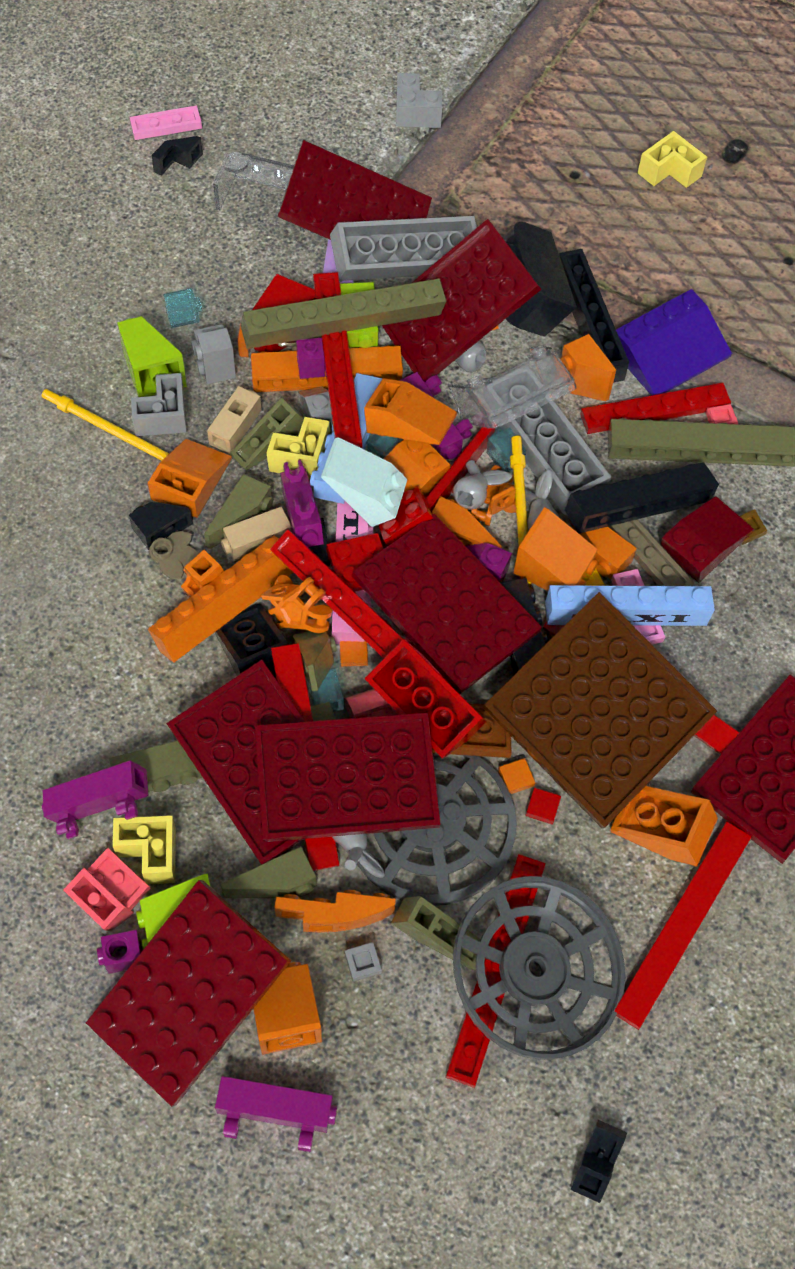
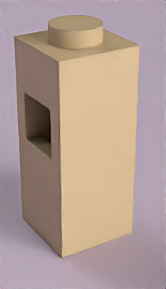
[207,386,262,455]
[221,506,292,562]

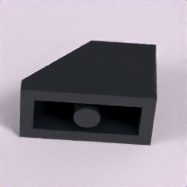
[129,502,193,550]

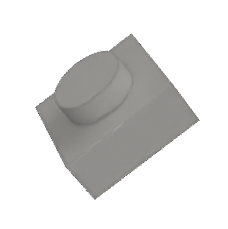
[344,942,382,982]

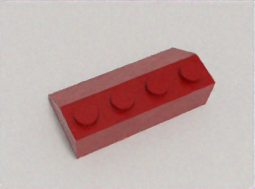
[364,639,487,759]

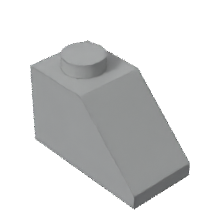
[298,386,333,430]

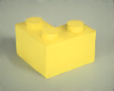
[638,131,707,188]
[267,417,331,479]
[113,816,176,884]

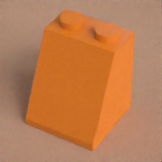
[514,507,599,591]
[254,962,322,1055]

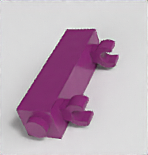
[398,372,473,460]
[280,460,324,547]
[42,760,149,839]
[215,1076,338,1152]

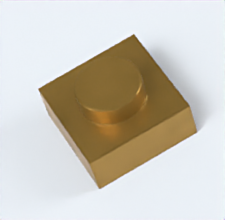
[740,509,767,545]

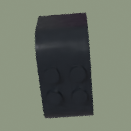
[503,222,577,337]

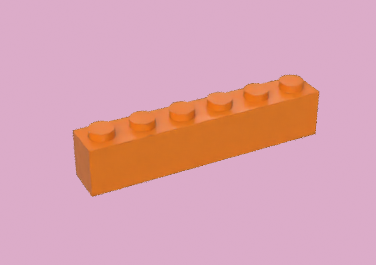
[251,345,403,392]
[148,536,294,663]

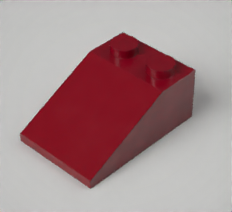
[661,496,754,583]

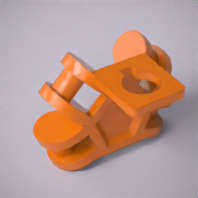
[452,464,516,526]
[261,575,332,633]

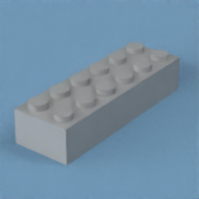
[330,216,477,281]
[482,366,611,515]

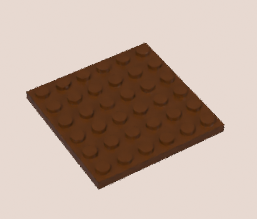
[482,592,717,829]

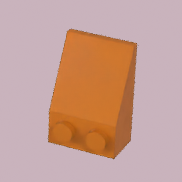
[384,440,450,498]
[610,786,718,866]

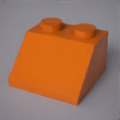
[557,334,616,401]

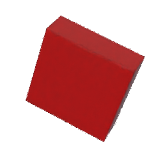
[526,788,561,825]

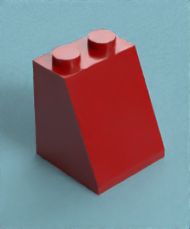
[252,274,316,352]

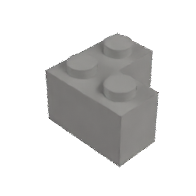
[396,73,442,128]
[191,324,236,384]
[131,373,187,436]

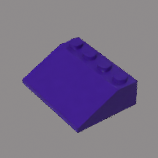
[616,289,732,396]

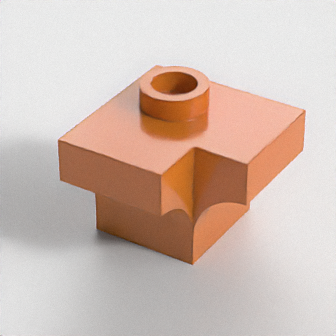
[181,550,224,597]

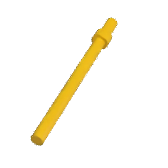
[42,389,169,461]
[510,436,532,586]

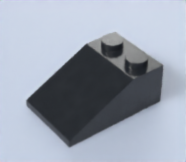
[214,603,289,678]

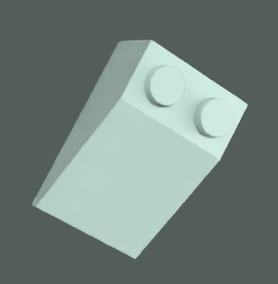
[321,437,407,527]

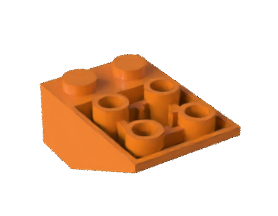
[364,378,457,445]
[148,439,232,518]

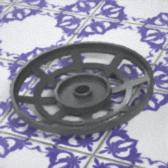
[357,755,517,906]
[453,876,626,1060]

